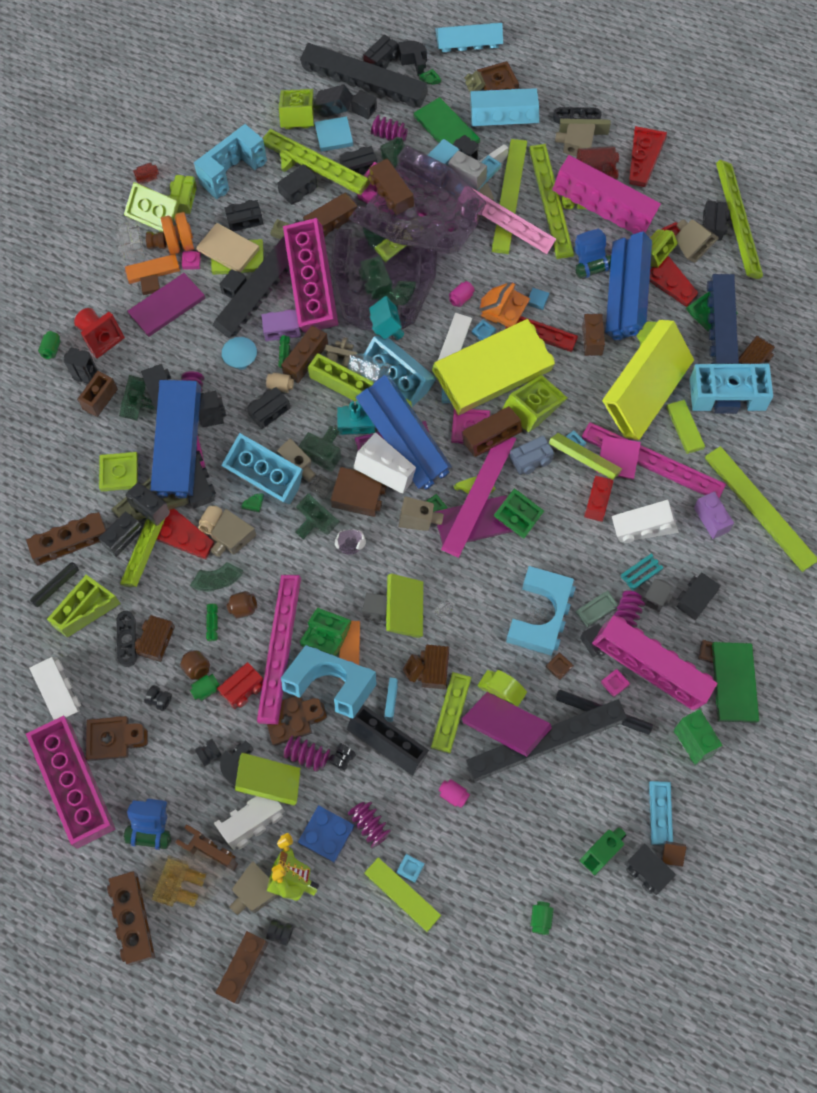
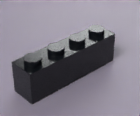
[347,704,429,776]

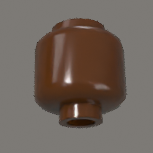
[227,591,257,619]
[180,650,210,680]

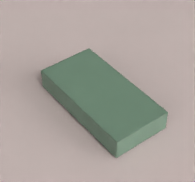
[576,590,619,628]

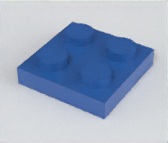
[298,805,355,863]

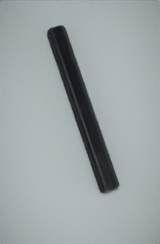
[556,689,653,735]

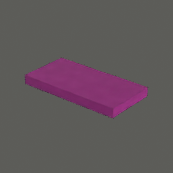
[127,273,205,337]
[435,495,514,546]
[462,692,552,757]

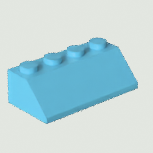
[435,23,503,52]
[470,88,539,126]
[357,336,437,407]
[221,433,303,504]

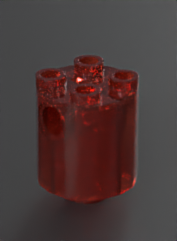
[576,146,619,180]

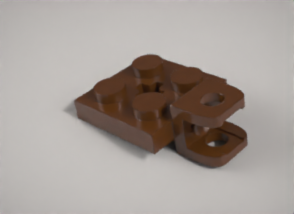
[477,61,519,91]
[267,696,327,746]
[86,716,148,761]
[175,824,238,871]

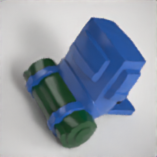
[574,228,611,279]
[123,799,172,850]

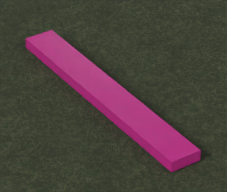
[581,422,726,498]
[441,437,516,558]
[257,575,301,724]

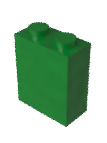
[674,709,723,765]

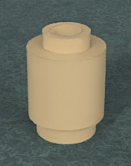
[266,373,294,393]
[198,506,223,534]

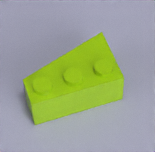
[47,575,121,638]

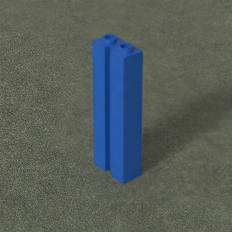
[605,231,652,340]
[356,375,452,490]
[150,380,201,498]

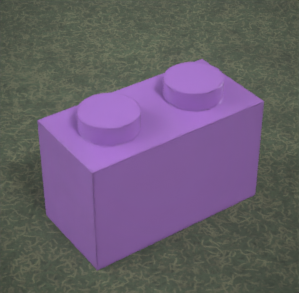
[261,310,301,341]
[694,491,734,539]

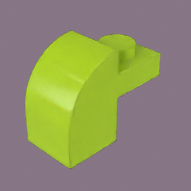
[477,670,527,707]

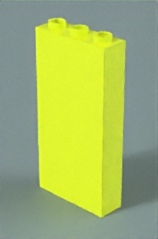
[432,319,555,415]
[602,320,694,440]

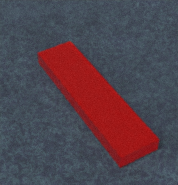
[505,316,578,353]

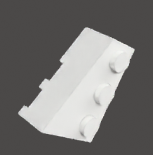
[354,432,416,494]
[612,500,679,543]
[29,657,81,720]
[214,796,285,850]

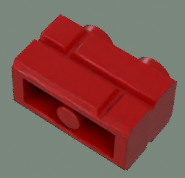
[584,476,614,522]
[217,662,264,709]

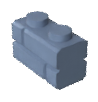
[509,436,554,475]

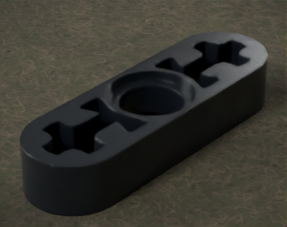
[553,107,602,124]
[116,611,137,667]

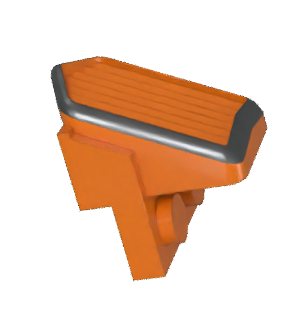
[479,282,530,327]

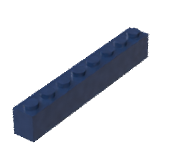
[707,274,741,414]

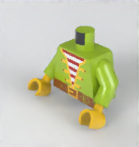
[267,833,319,901]

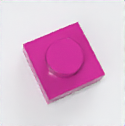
[182,251,201,270]
[601,669,630,698]

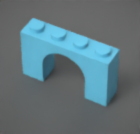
[506,566,576,656]
[281,645,376,718]

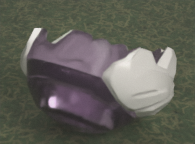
[335,529,366,555]

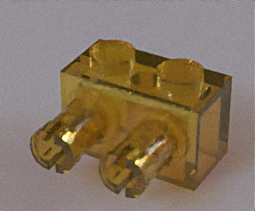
[152,855,207,908]

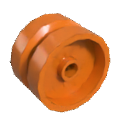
[160,212,194,255]

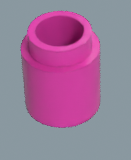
[449,281,475,307]
[438,779,470,808]

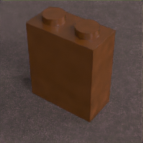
[330,467,387,517]

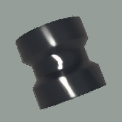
[144,685,172,712]
[194,739,222,766]
[328,743,356,772]
[266,918,294,946]

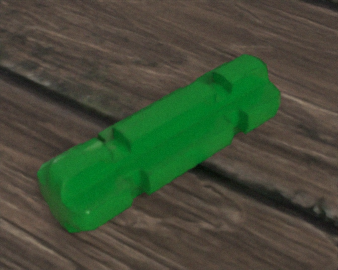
[278,335,290,368]
[206,603,218,642]

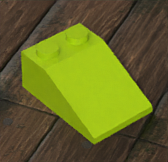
[279,89,314,129]
[502,374,568,433]

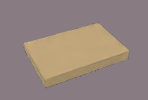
[197,223,260,272]

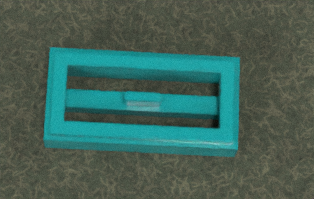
[621,553,664,591]

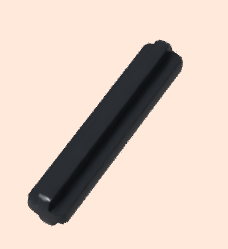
[30,562,79,607]

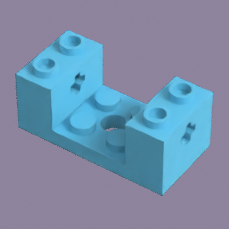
[194,124,267,199]
[690,364,773,411]

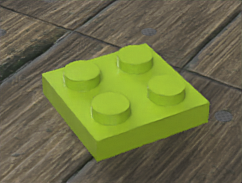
[99,452,138,492]

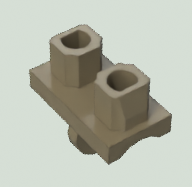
[325,337,360,369]

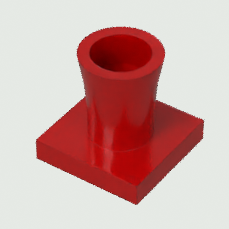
[74,308,125,359]

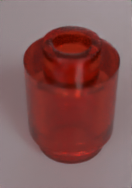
[133,162,159,184]

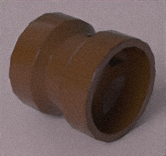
[146,231,166,249]

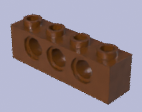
[26,512,107,566]
[107,871,156,966]

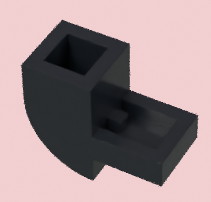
[398,41,427,76]
[220,740,254,788]

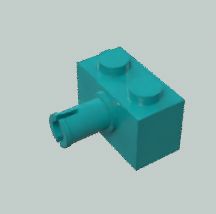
[369,296,404,340]
[337,401,375,435]

